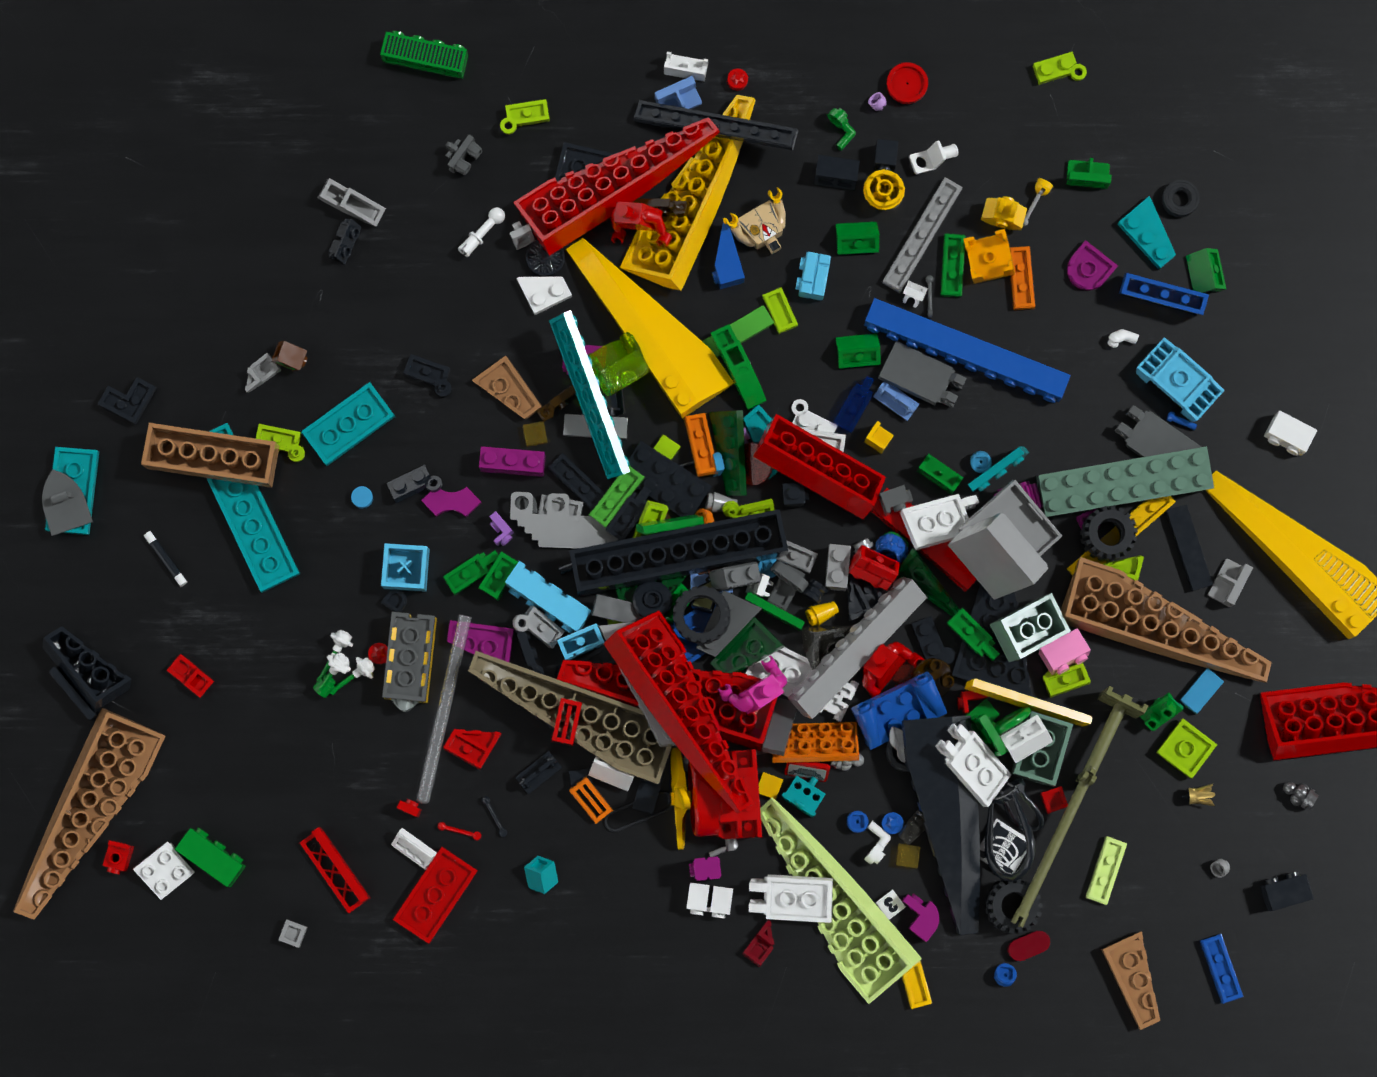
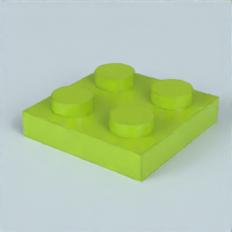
[1156,718,1217,779]

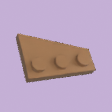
[472,356,542,420]

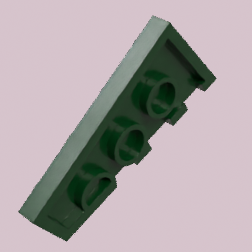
[709,410,747,496]

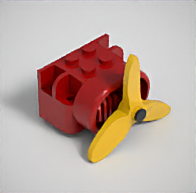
[667,747,762,850]

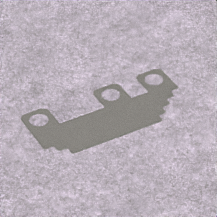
[510,492,618,548]

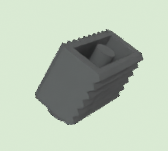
[709,562,761,591]

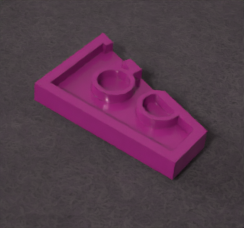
[447,620,514,662]

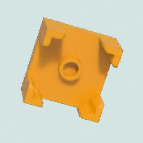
[964,229,1015,284]

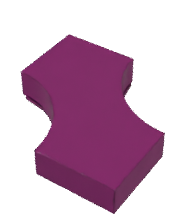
[421,487,482,517]

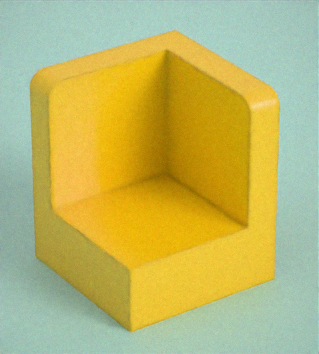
[864,421,894,454]

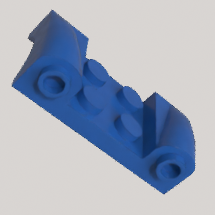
[851,671,947,750]

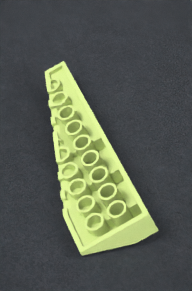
[760,797,922,1004]

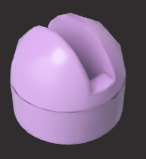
[868,92,887,111]

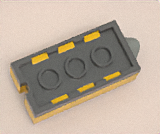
[382,612,437,712]

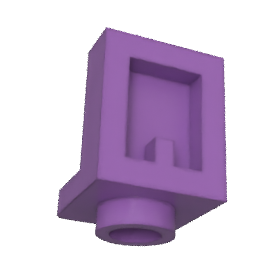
[489,511,514,546]

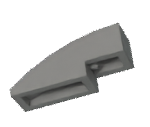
[318,178,386,227]

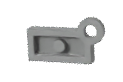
[513,606,565,649]

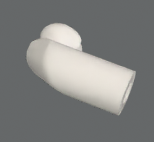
[1107,329,1139,348]

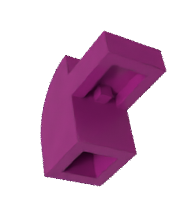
[901,894,939,942]

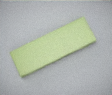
[1085,836,1127,905]

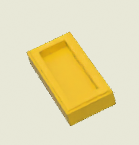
[902,961,932,1009]

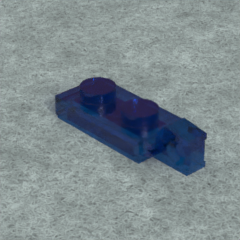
[833,376,874,434]

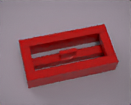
[552,698,582,746]

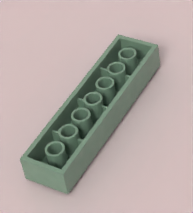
[1035,446,1214,517]

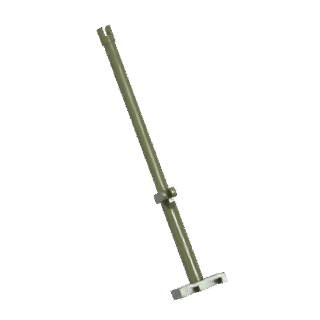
[1011,686,1148,928]

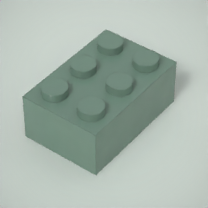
[990,593,1071,662]
[1011,711,1073,787]

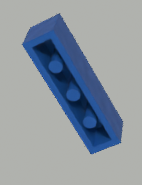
[1119,273,1209,315]

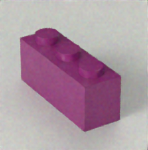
[479,446,546,477]

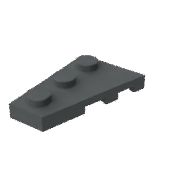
[696,590,762,657]

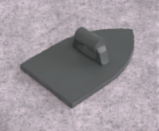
[42,469,93,536]

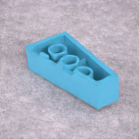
[505,561,592,634]

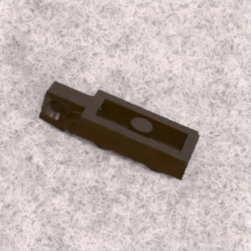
[633,198,690,217]
[537,384,577,422]

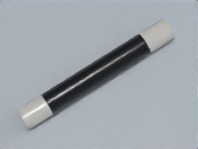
[144,531,187,587]

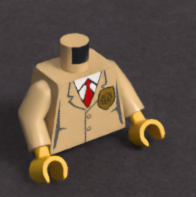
[723,187,786,254]

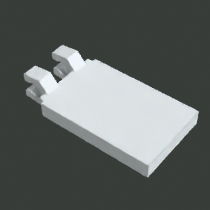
[900,494,979,550]
[935,724,1012,807]
[749,875,833,923]

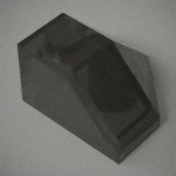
[802,625,852,670]

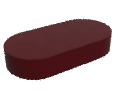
[1008,931,1050,961]

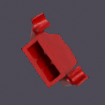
[611,202,672,247]
[862,642,924,698]

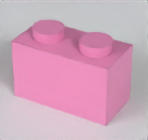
[1039,628,1091,675]

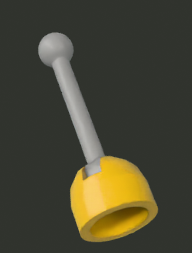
[1023,178,1053,226]

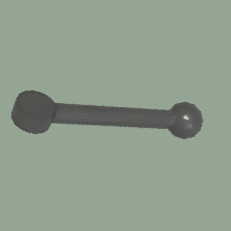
[926,275,934,318]

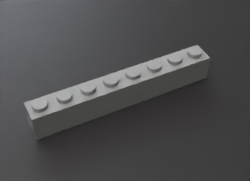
[788,577,927,719]

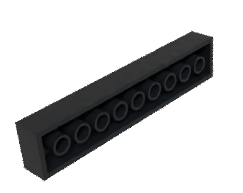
[569,509,788,597]

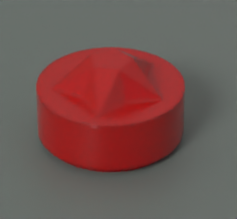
[727,69,748,91]
[368,643,388,665]

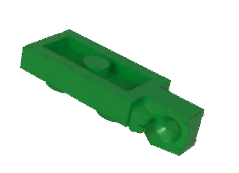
[443,550,499,595]
[946,608,1000,661]

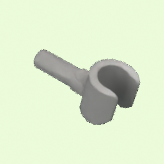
[709,839,738,857]

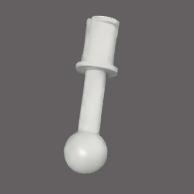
[458,207,505,257]

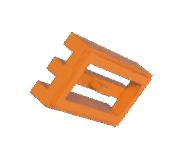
[569,776,613,824]

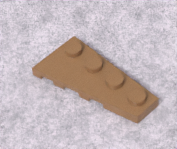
[1101,931,1160,1030]

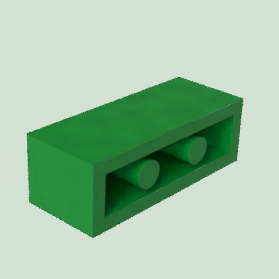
[175,827,246,887]

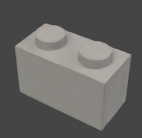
[825,544,851,591]

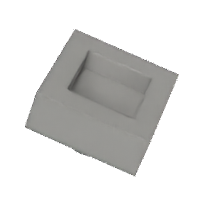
[279,919,308,948]

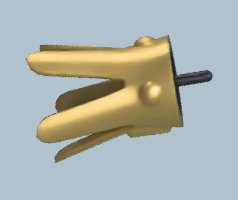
[1182,784,1215,806]

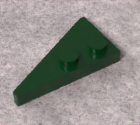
[897,548,960,617]

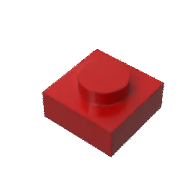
[1040,786,1068,814]
[397,799,422,818]

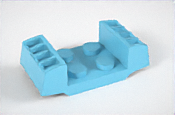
[1136,337,1225,422]

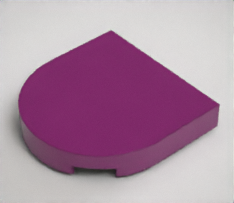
[1067,240,1118,291]

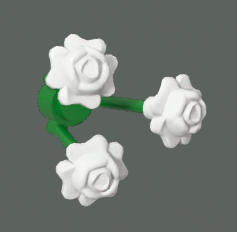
[313,630,375,698]

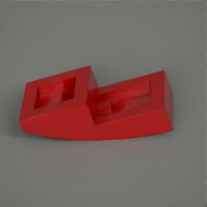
[167,653,214,698]

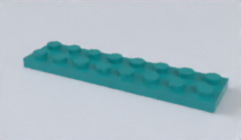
[549,311,630,479]
[207,423,300,593]

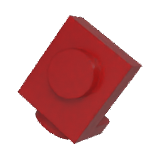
[957,691,988,715]

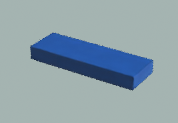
[1200,934,1244,1003]

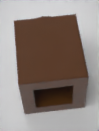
[271,341,307,371]

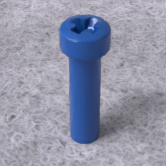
[1166,411,1197,430]

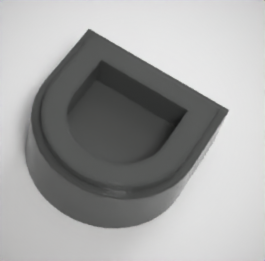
[515,496,538,514]

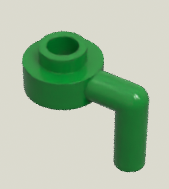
[827,108,856,151]

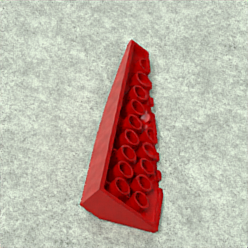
[557,660,778,751]

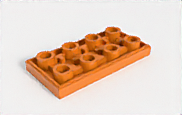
[772,722,859,763]

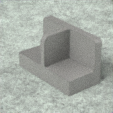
[1208,559,1253,607]

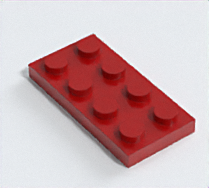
[393,847,478,944]

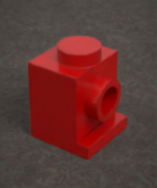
[103,840,134,875]

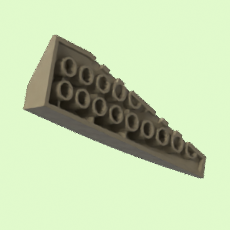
[468,651,672,784]

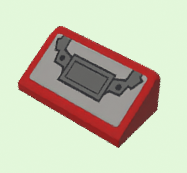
[785,762,830,782]

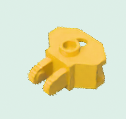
[981,196,1027,230]

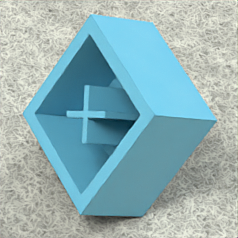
[381,543,430,592]

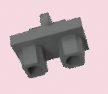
[445,135,482,175]

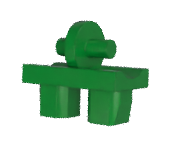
[1140,692,1183,731]

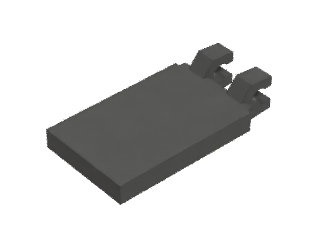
[878,341,967,408]
[1115,405,1201,457]

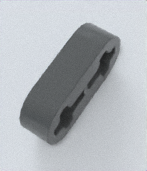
[770,560,809,593]

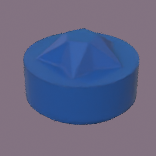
[847,811,869,833]
[881,812,904,834]
[994,963,1017,987]

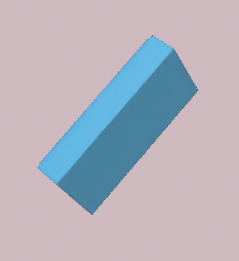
[1179,668,1224,714]

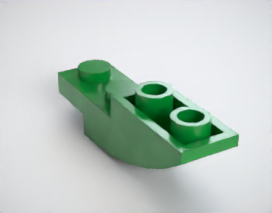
[710,324,767,410]

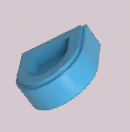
[713,452,725,477]

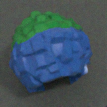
[875,532,908,564]

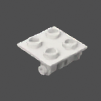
[133,841,195,900]

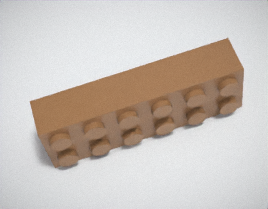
[141,423,279,488]

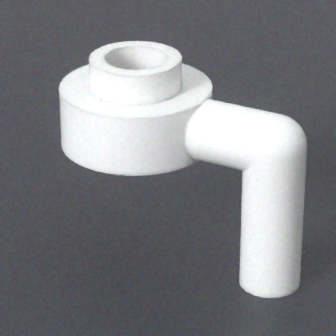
[864,821,891,865]

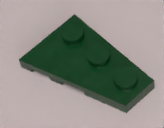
[710,617,785,673]

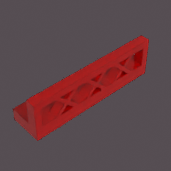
[300,827,370,913]

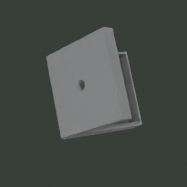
[948,480,1062,599]

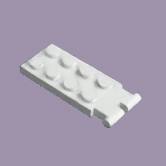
[745,647,859,722]

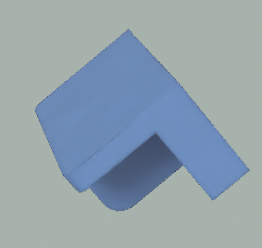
[655,76,702,109]

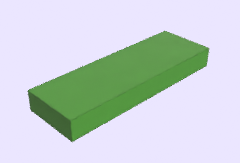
[589,466,645,528]

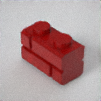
[849,545,900,590]

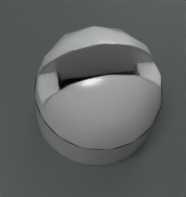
[1210,859,1230,878]

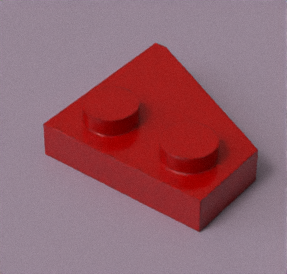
[443,729,501,770]

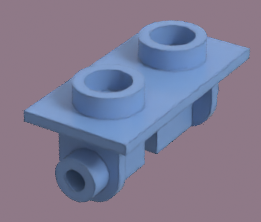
[873,382,919,421]

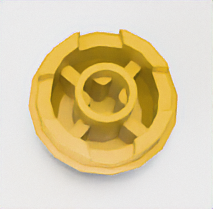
[863,169,905,210]

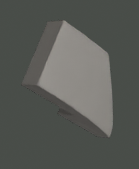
[245,353,281,393]

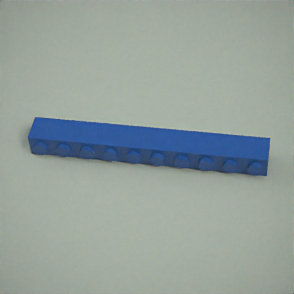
[864,298,1071,403]

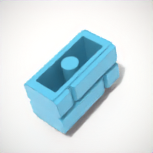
[795,252,831,301]
[557,623,604,660]

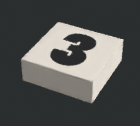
[875,889,906,920]

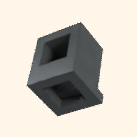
[878,485,913,516]

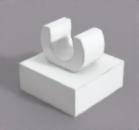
[903,281,927,308]
[745,573,774,597]

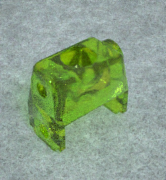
[588,332,649,396]

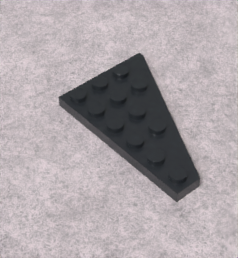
[951,584,1033,697]

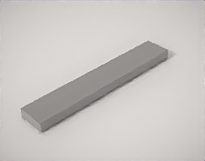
[882,177,963,293]

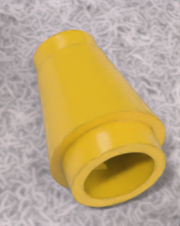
[805,601,839,626]

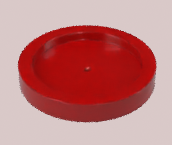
[886,62,928,104]

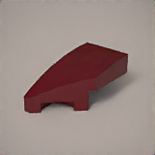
[742,920,774,967]

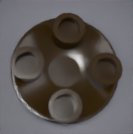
[912,658,954,698]

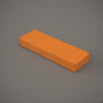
[1010,246,1035,310]
[684,413,718,477]

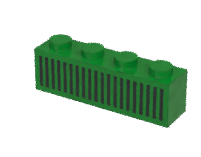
[380,31,468,79]

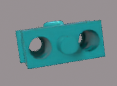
[781,776,826,817]

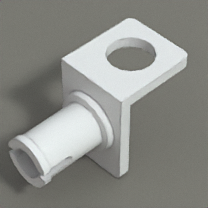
[909,141,958,174]

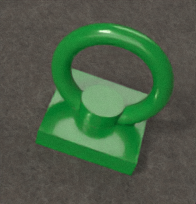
[971,707,1031,756]

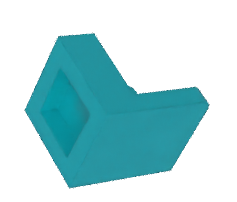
[524,856,558,894]

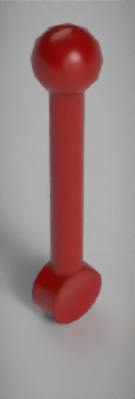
[437,822,481,840]

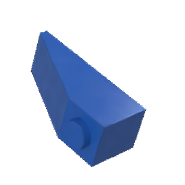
[712,222,745,289]

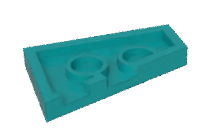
[1118,196,1176,270]
[968,446,1029,492]

